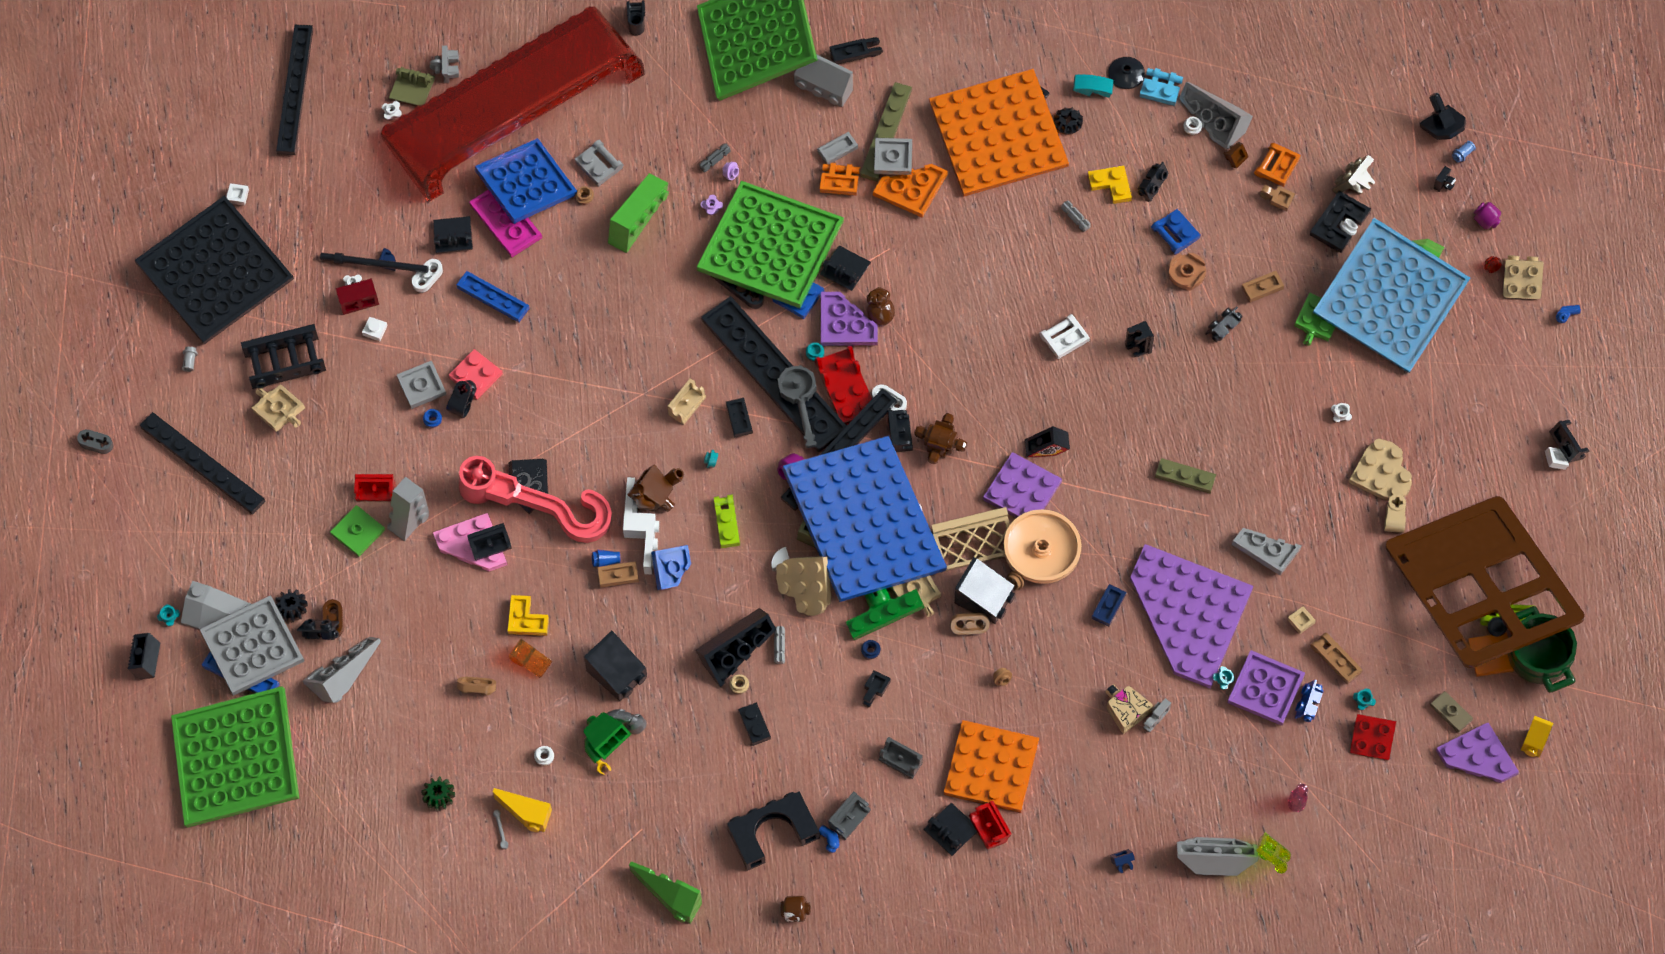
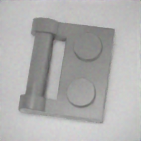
[575,140,624,187]

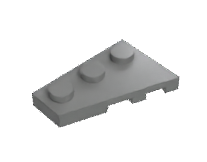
[1232,528,1302,575]

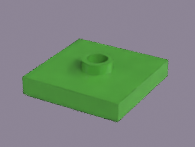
[330,505,385,557]

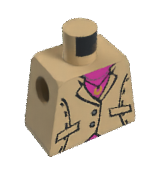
[1105,684,1153,734]

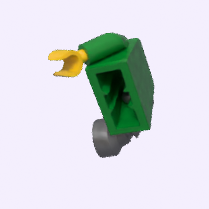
[583,709,647,775]

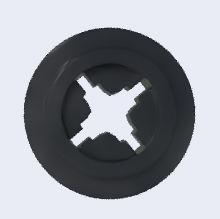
[1054,107,1083,134]

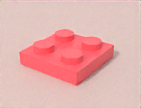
[449,349,503,400]

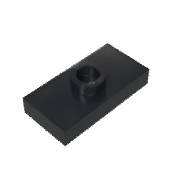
[726,398,753,438]

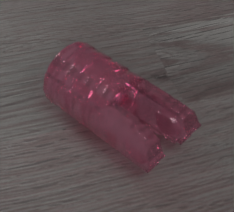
[1288,783,1308,812]

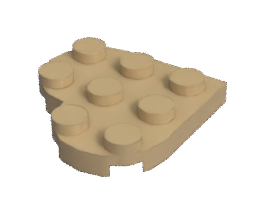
[1349,439,1412,501]
[776,557,831,616]

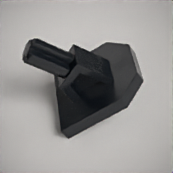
[1419,93,1466,140]

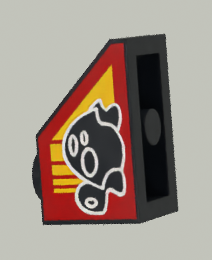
[1025,426,1070,457]

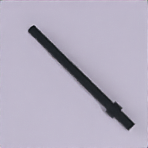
[320,252,429,273]

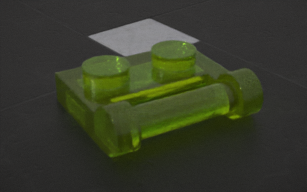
[1256,832,1291,874]

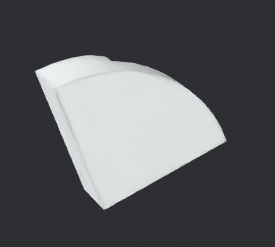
[772,547,789,571]

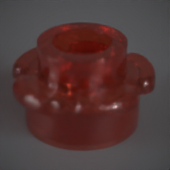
[1484,256,1502,273]

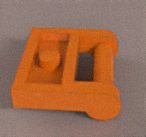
[1254,143,1301,187]

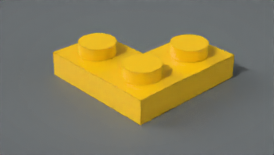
[1088,166,1132,204]
[508,595,549,636]

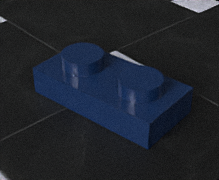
[1092,584,1127,627]

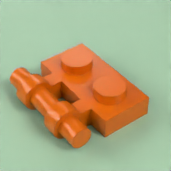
[820,163,860,196]

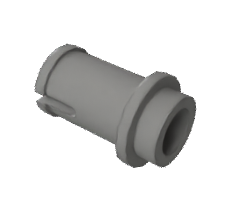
[181,346,198,372]

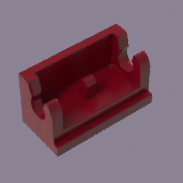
[336,278,379,315]

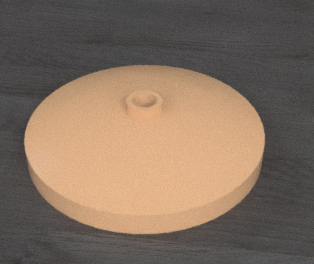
[1003,509,1081,584]

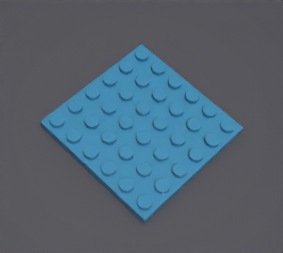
[1313,218,1470,373]

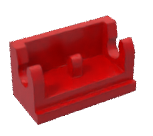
[354,474,395,501]
[969,801,1012,850]

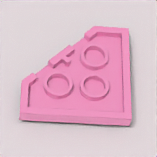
[433,513,507,572]

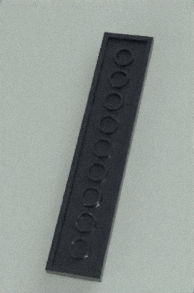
[701,296,847,452]

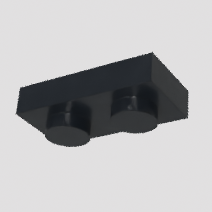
[738,702,771,746]

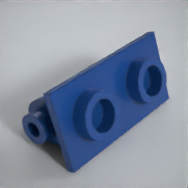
[1295,680,1324,722]

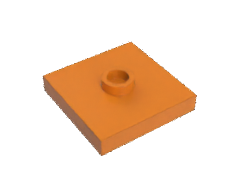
[1468,633,1514,677]

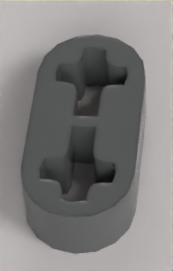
[77,429,114,454]

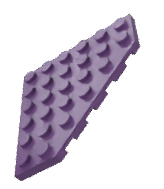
[1130,544,1253,689]

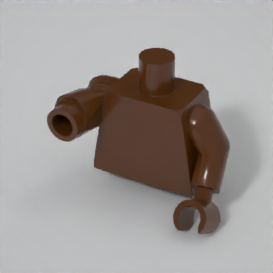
[627,464,684,512]

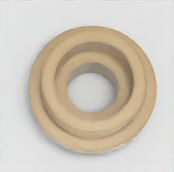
[729,674,749,694]

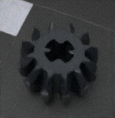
[275,589,308,622]

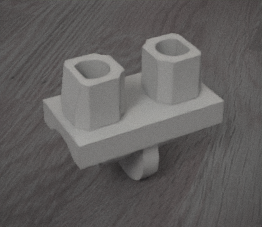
[430,46,459,83]

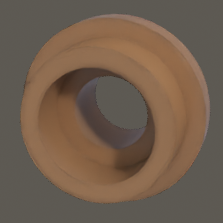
[575,186,594,204]
[1006,571,1024,591]
[993,668,1012,686]

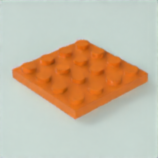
[944,720,1039,813]

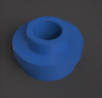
[423,409,442,428]

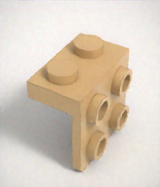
[1502,255,1544,299]

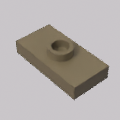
[1430,691,1473,733]

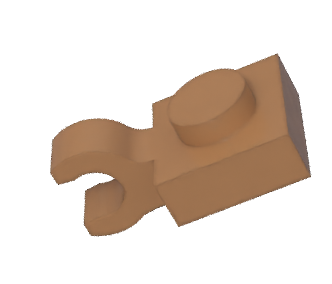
[1260,185,1295,212]

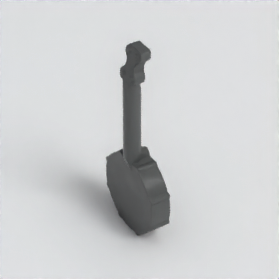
[777,365,817,448]

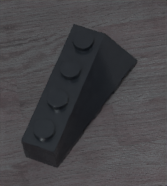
[695,608,777,687]

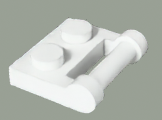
[1039,314,1090,359]

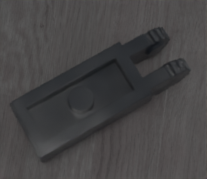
[829,37,883,64]

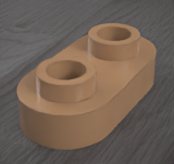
[950,613,990,635]
[457,677,496,695]

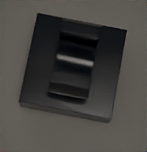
[1433,166,1456,192]

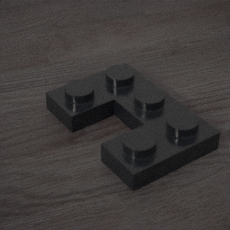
[1310,191,1371,253]

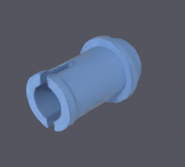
[1452,141,1476,163]

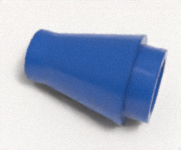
[592,549,620,567]

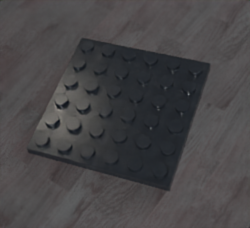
[135,195,294,344]

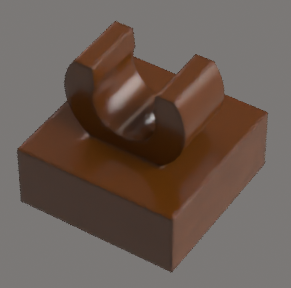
[1223,142,1249,169]

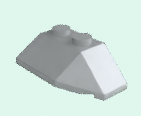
[1177,837,1259,876]

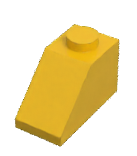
[1521,716,1553,758]

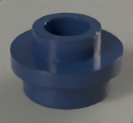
[861,640,881,659]

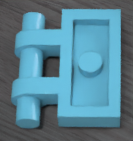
[1140,68,1183,106]

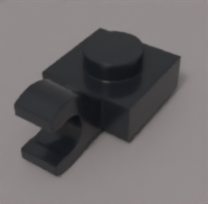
[863,670,891,707]

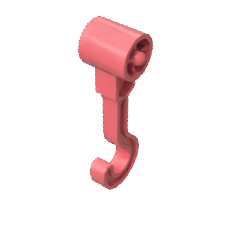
[459,456,612,543]

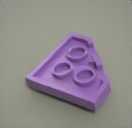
[821,292,878,346]
[1436,723,1519,783]

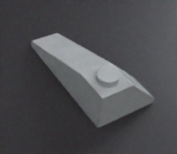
[1179,82,1253,149]
[181,581,251,629]
[303,637,381,703]

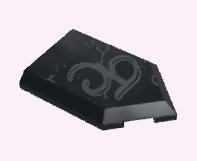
[509,458,548,514]

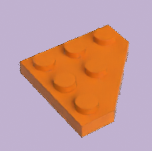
[873,164,948,218]

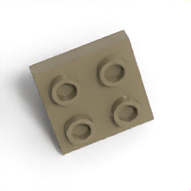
[1332,155,1375,194]

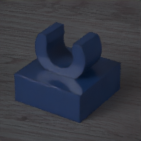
[1110,849,1135,873]

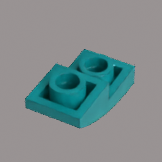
[1073,74,1113,98]

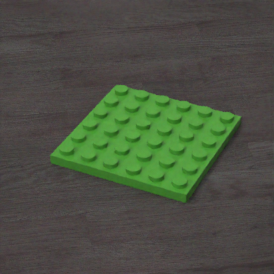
[697,0,818,101]
[697,181,844,308]
[171,686,299,828]

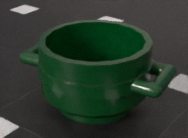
[1508,606,1577,693]

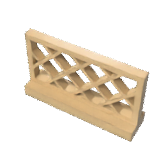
[930,507,1010,572]

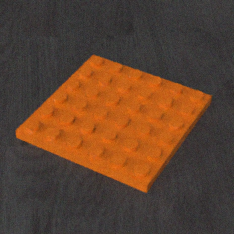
[929,68,1069,197]

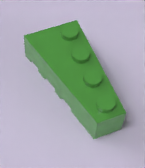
[608,173,669,253]

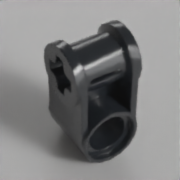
[626,0,646,36]
[446,380,477,418]

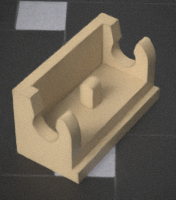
[668,378,706,425]

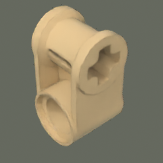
[1384,494,1406,533]

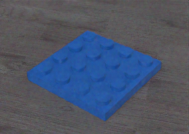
[475,138,577,224]

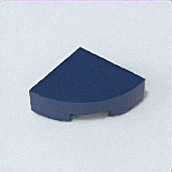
[379,248,396,271]

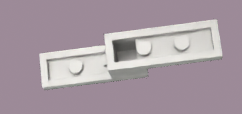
[623,477,659,574]

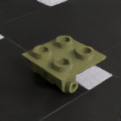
[389,67,435,107]

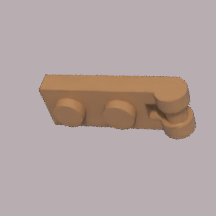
[1310,632,1362,684]

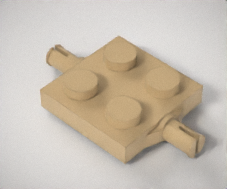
[252,384,305,432]
[891,576,941,617]

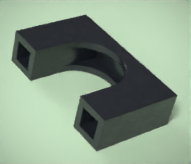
[727,791,820,871]

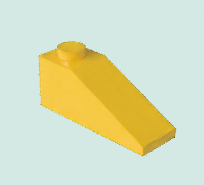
[492,788,552,832]

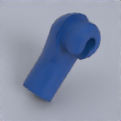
[1556,305,1581,323]
[819,825,840,853]

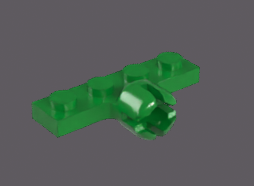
[846,589,925,641]

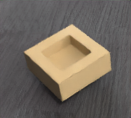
[1288,606,1316,634]

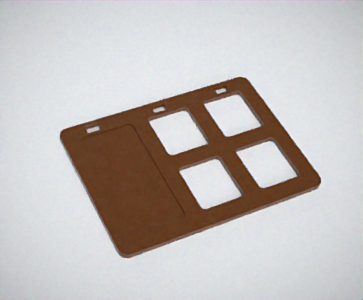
[1386,496,1585,668]

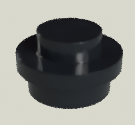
[1487,617,1507,637]

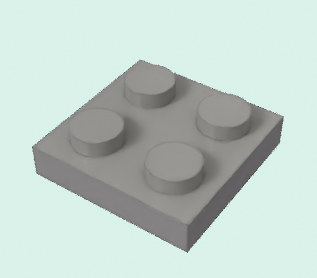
[874,138,912,175]
[397,361,447,409]

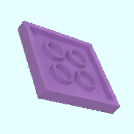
[983,452,1062,518]
[1228,650,1305,726]

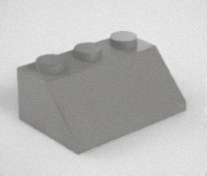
[794,54,853,107]

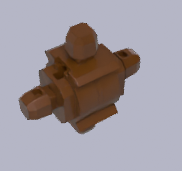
[914,413,967,464]

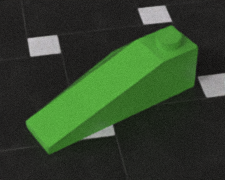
[629,861,702,924]

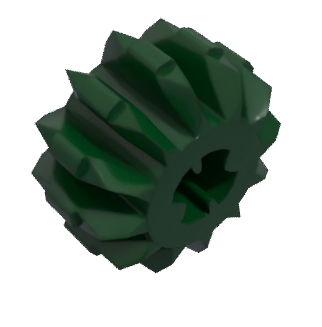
[421,776,455,811]

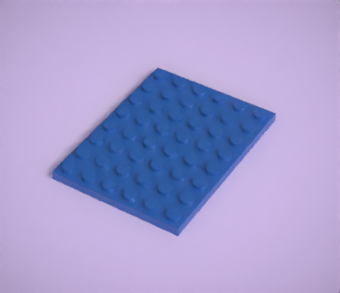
[782,436,947,602]

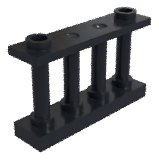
[241,324,326,389]

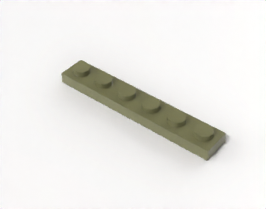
[860,82,912,182]

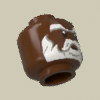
[780,896,811,922]

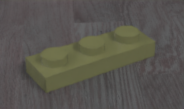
[1155,458,1216,494]

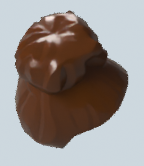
[866,287,895,326]

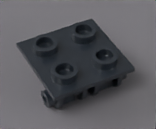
[433,216,473,253]
[820,245,871,291]
[923,803,977,856]

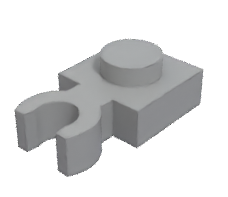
[1143,698,1171,733]

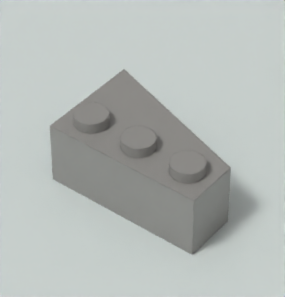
[387,477,429,541]

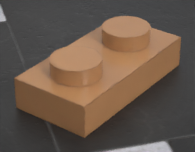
[1242,271,1284,303]
[598,561,639,588]

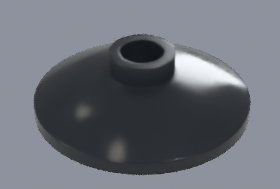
[1108,57,1145,89]

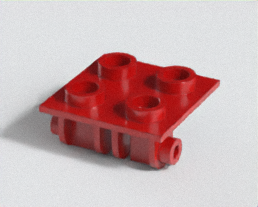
[1350,714,1396,760]

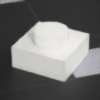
[227,184,249,206]
[362,317,387,341]
[1545,447,1569,470]

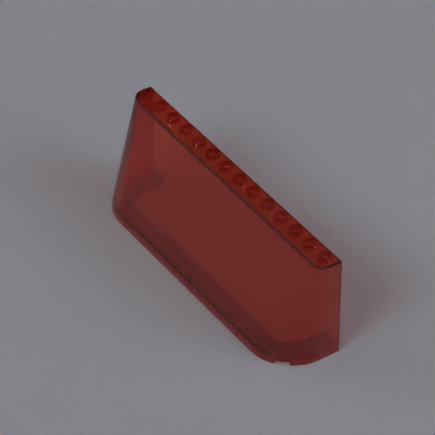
[381,6,645,203]

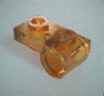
[509,639,553,678]

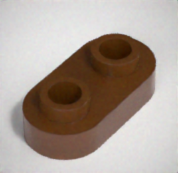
[323,599,344,637]

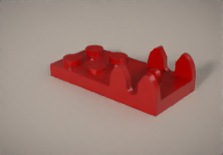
[815,345,872,425]

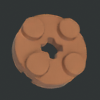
[1169,253,1206,291]

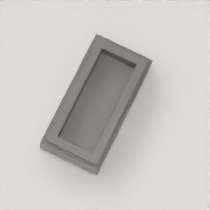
[817,132,858,164]

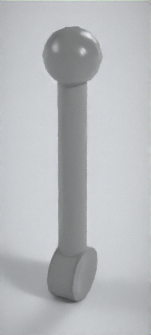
[493,810,509,849]

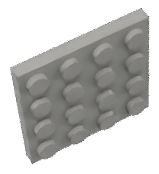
[200,595,305,696]

